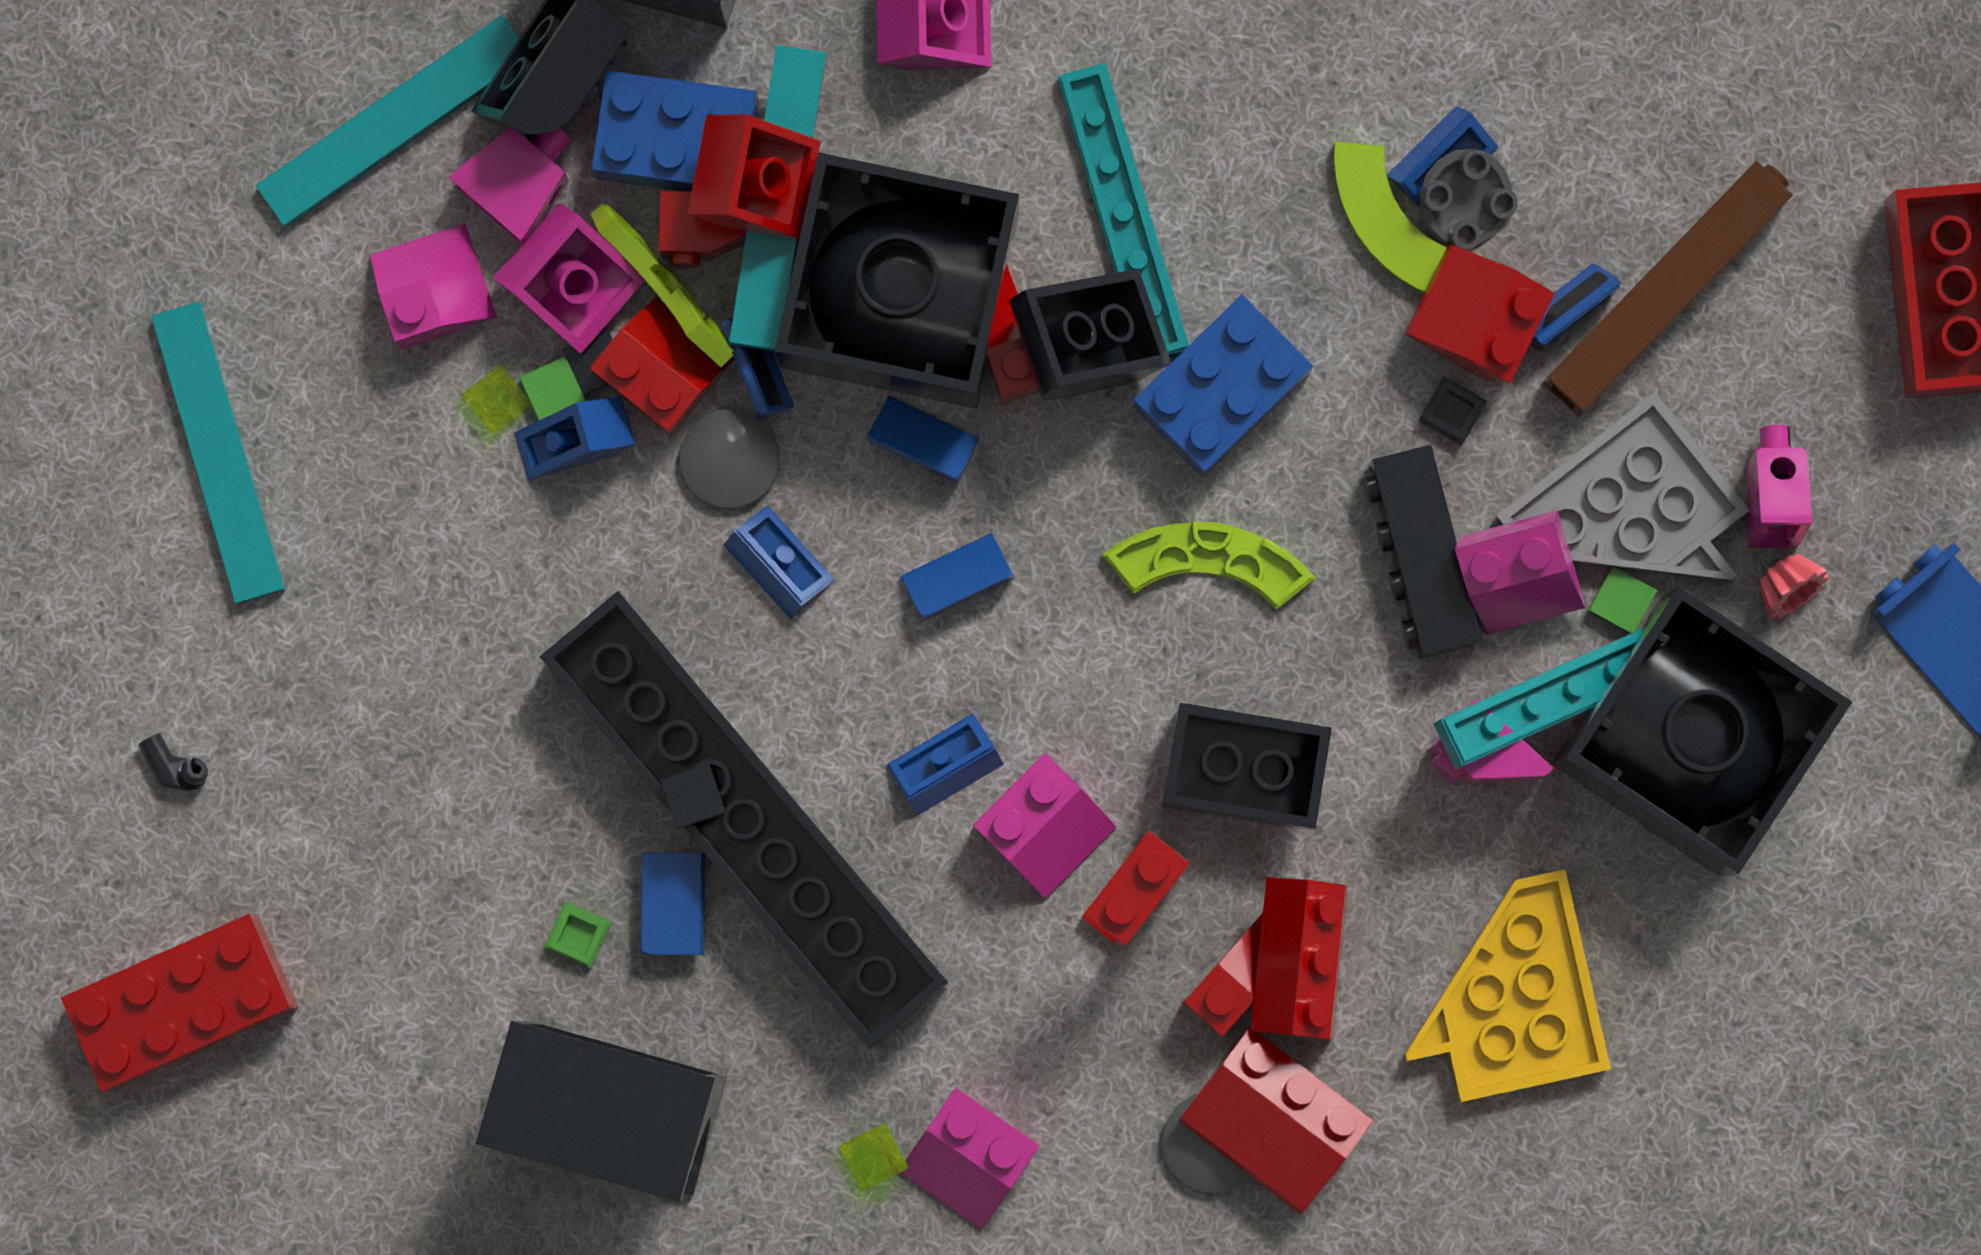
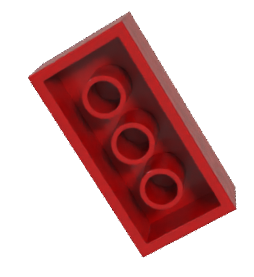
[1884,182,1981,399]
[61,914,298,1092]

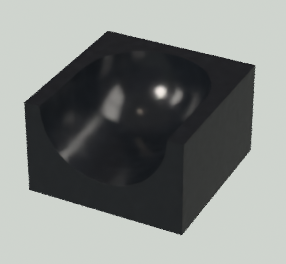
[775,152,1019,409]
[1550,586,1852,877]
[476,1021,727,1202]

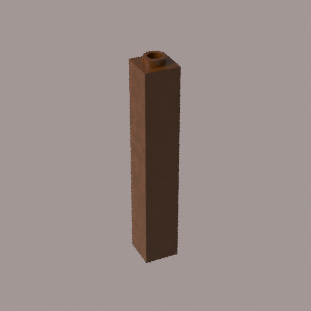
[1543,160,1793,417]

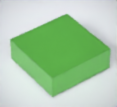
[520,356,586,420]
[1587,567,1658,634]
[544,901,612,968]

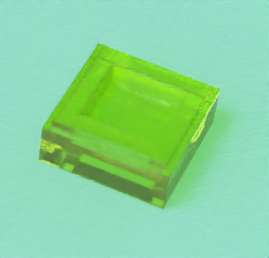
[461,364,532,435]
[839,1122,908,1192]

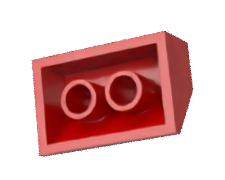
[1250,877,1348,1040]
[1178,1026,1373,1215]

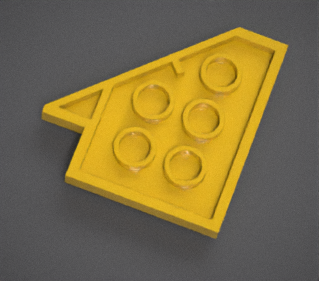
[1404,869,1611,1102]

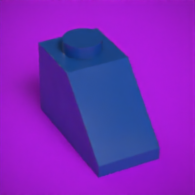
[514,396,635,480]

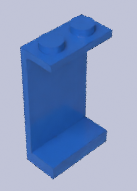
[1870,543,1981,738]

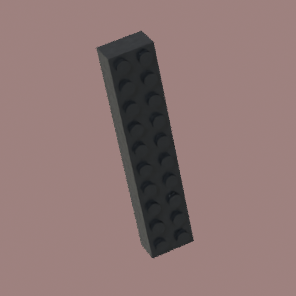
[539,591,949,1049]

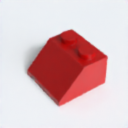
[687,114,821,240]
[1404,244,1555,383]
[590,297,735,437]

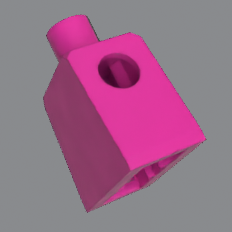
[449,128,572,245]
[1746,425,1812,548]

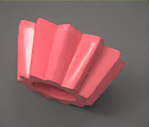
[1759,554,1830,620]

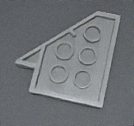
[1494,392,1750,582]

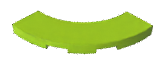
[1333,141,1447,294]
[591,202,734,367]
[1102,521,1315,610]

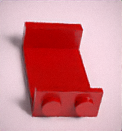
[1081,831,1190,949]

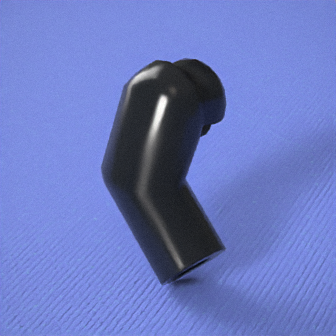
[138,733,208,791]

